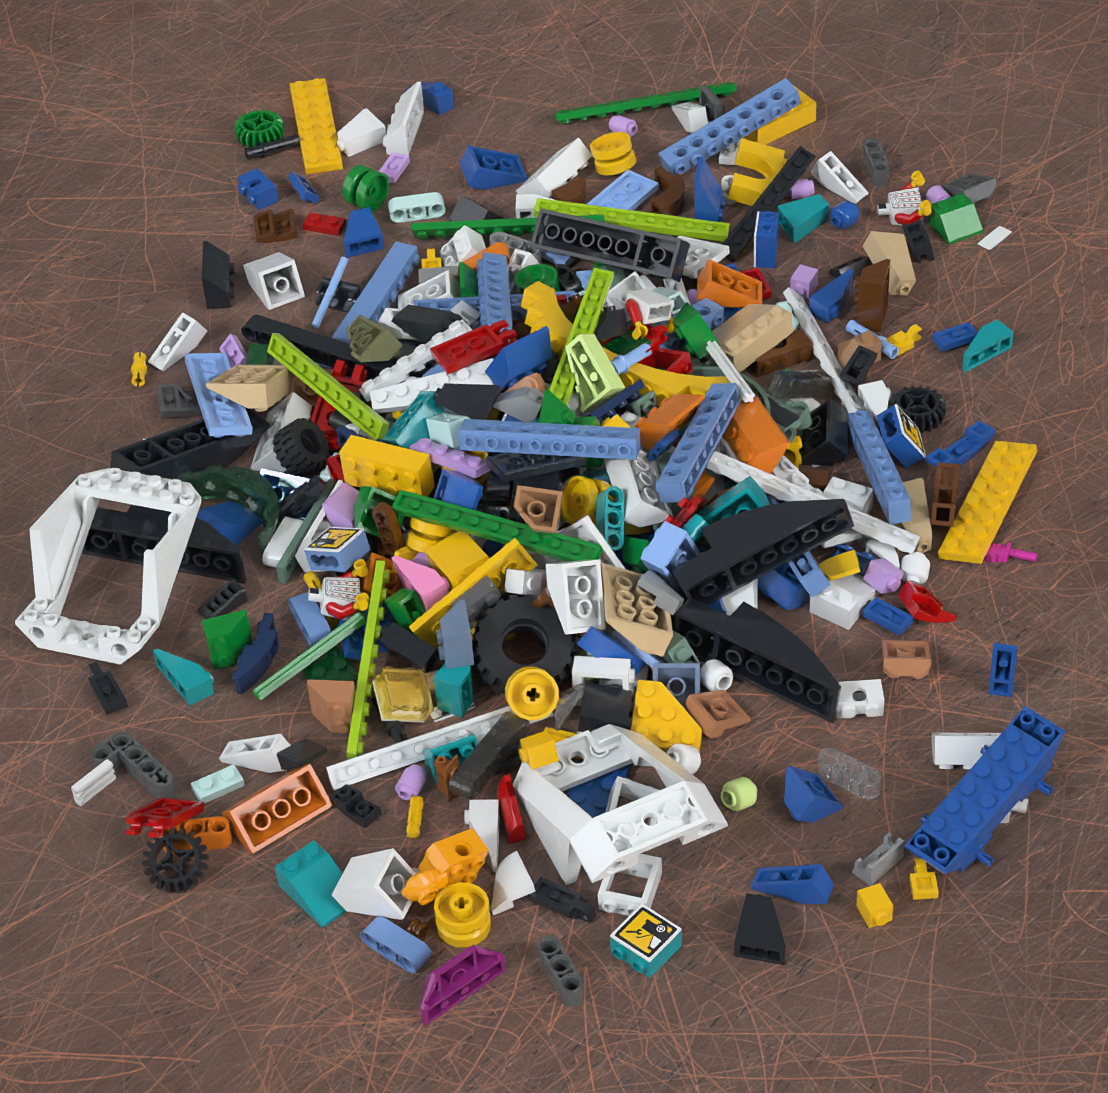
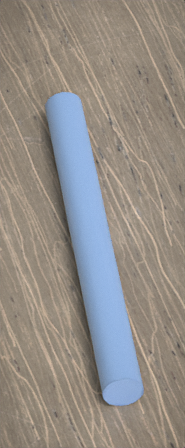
[311,257,349,328]

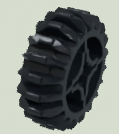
[889,385,946,433]
[142,827,209,894]

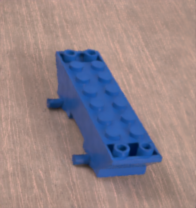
[904,706,1065,874]

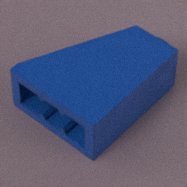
[344,207,384,258]

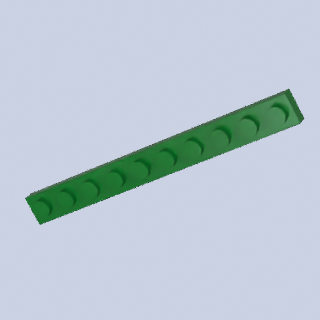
[553,82,737,123]
[411,215,606,240]
[392,490,603,562]

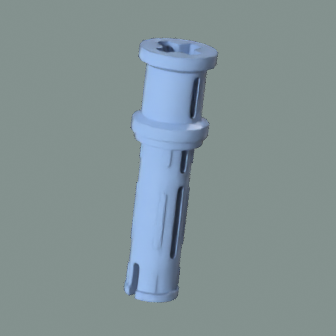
[610,344,652,376]

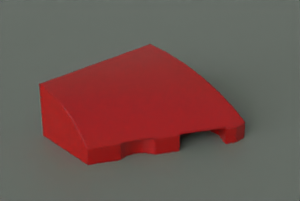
[898,580,957,623]
[497,774,527,844]

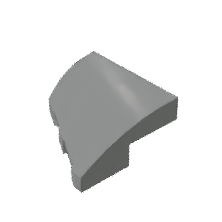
[637,570,684,615]

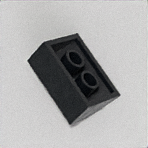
[202,241,235,309]
[567,305,628,340]
[799,398,848,466]

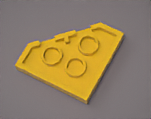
[631,680,702,753]

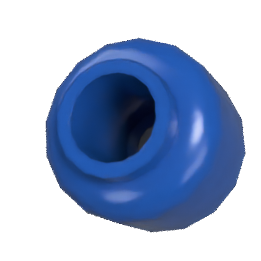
[830,201,859,230]

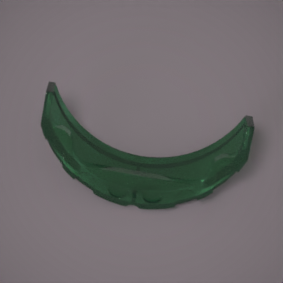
[176,465,280,554]

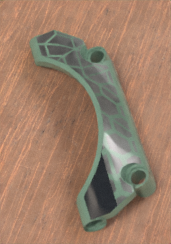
[656,356,812,443]

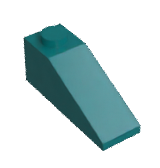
[962,320,1014,372]
[153,649,214,706]

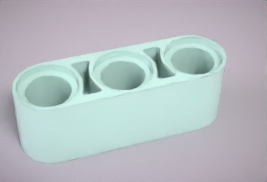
[388,192,445,223]

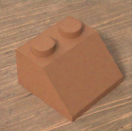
[307,680,356,733]

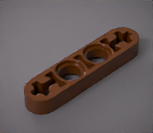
[372,502,406,560]

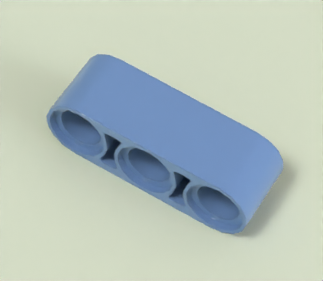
[288,592,331,647]
[360,916,432,974]

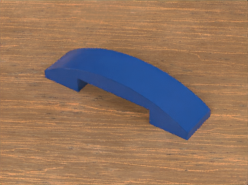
[925,420,996,467]

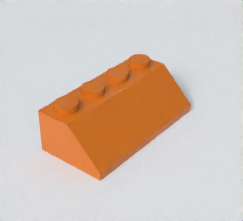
[723,396,790,474]
[221,764,333,854]

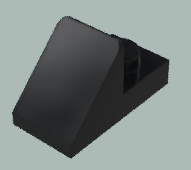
[839,345,878,386]

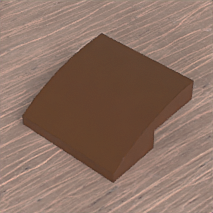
[254,208,298,243]

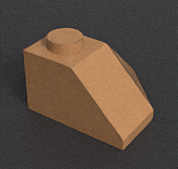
[837,330,882,369]
[514,485,563,534]

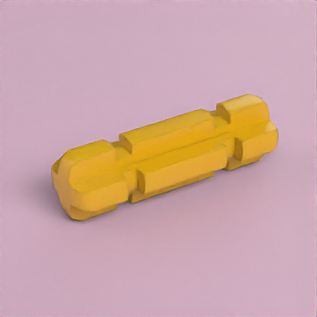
[406,796,423,838]

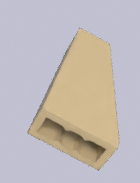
[863,231,916,296]
[892,478,932,553]

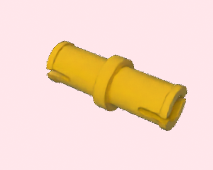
[131,352,147,387]

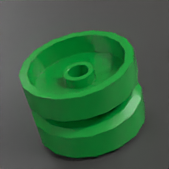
[342,164,389,212]
[514,264,560,294]

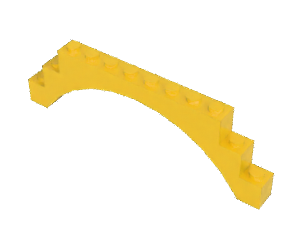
[521,281,749,410]

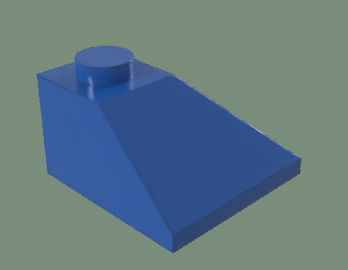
[784,765,844,823]

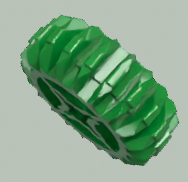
[234,109,284,148]

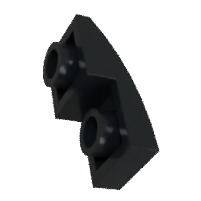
[329,784,382,828]

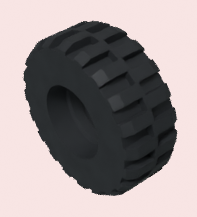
[472,594,577,697]

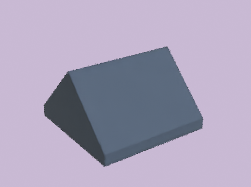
[653,663,700,710]

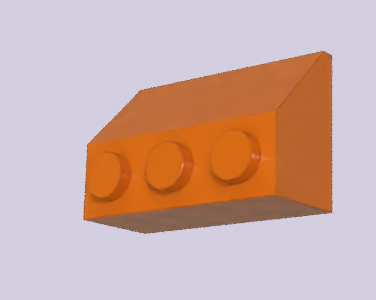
[635,394,705,451]

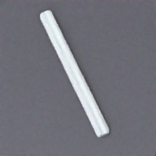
[706,341,755,403]

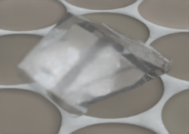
[554,683,585,731]

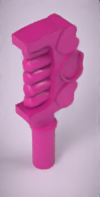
[984,543,1038,562]

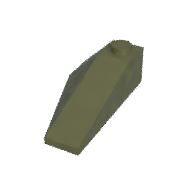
[346,314,403,362]

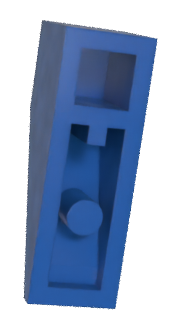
[405,82,454,115]
[809,269,853,323]
[577,626,646,675]
[988,643,1018,697]
[751,864,834,904]

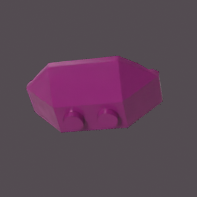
[420,945,506,1026]

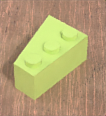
[565,334,625,413]

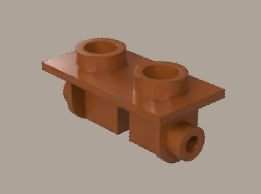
[434,755,462,803]

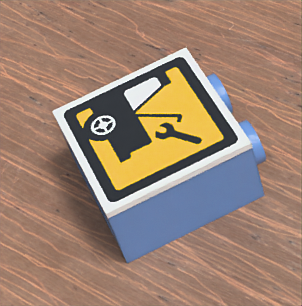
[303,527,370,572]

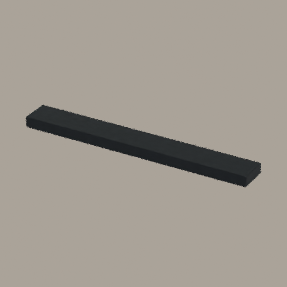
[722,146,816,262]

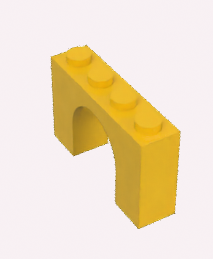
[727,138,787,206]

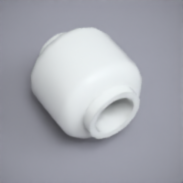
[900,552,930,585]
[700,659,733,691]
[666,743,701,775]

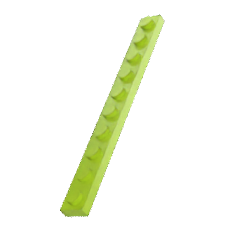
[534,198,730,242]
[549,268,614,407]
[267,333,390,441]
[347,560,390,759]

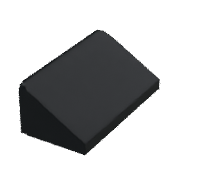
[829,256,873,281]
[277,739,328,770]

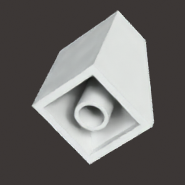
[243,252,305,310]
[332,848,416,920]

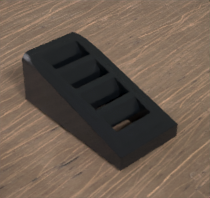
[198,579,247,619]

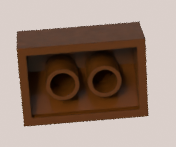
[853,259,891,332]

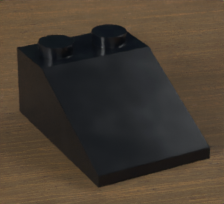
[391,304,468,344]

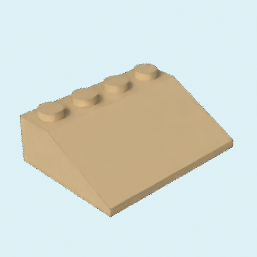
[704,304,793,373]
[206,365,292,412]
[600,563,673,656]

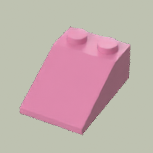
[391,556,451,612]

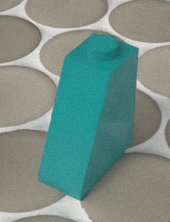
[777,194,830,243]

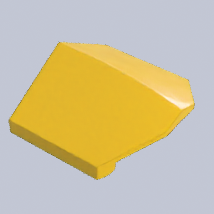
[818,550,861,581]

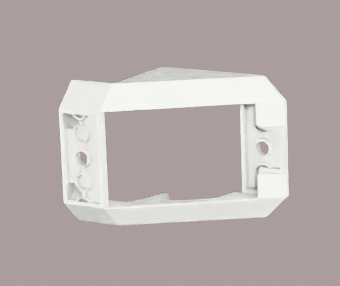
[15,468,201,664]
[513,724,728,885]

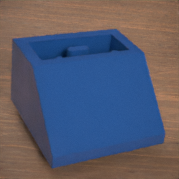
[434,469,483,510]

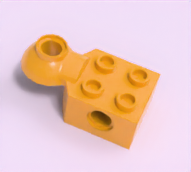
[402,828,489,905]

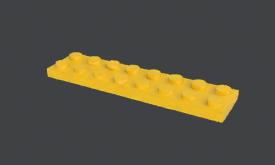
[289,78,343,174]
[938,441,1037,564]

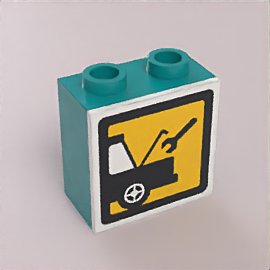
[610,904,682,978]

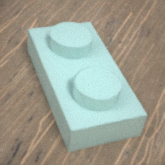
[191,764,245,804]

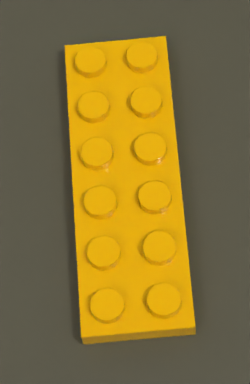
[409,538,538,650]

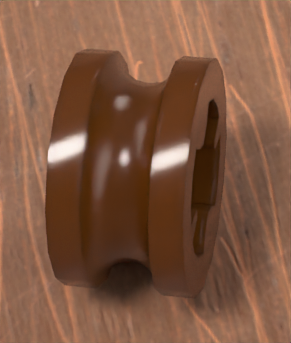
[407,918,429,941]

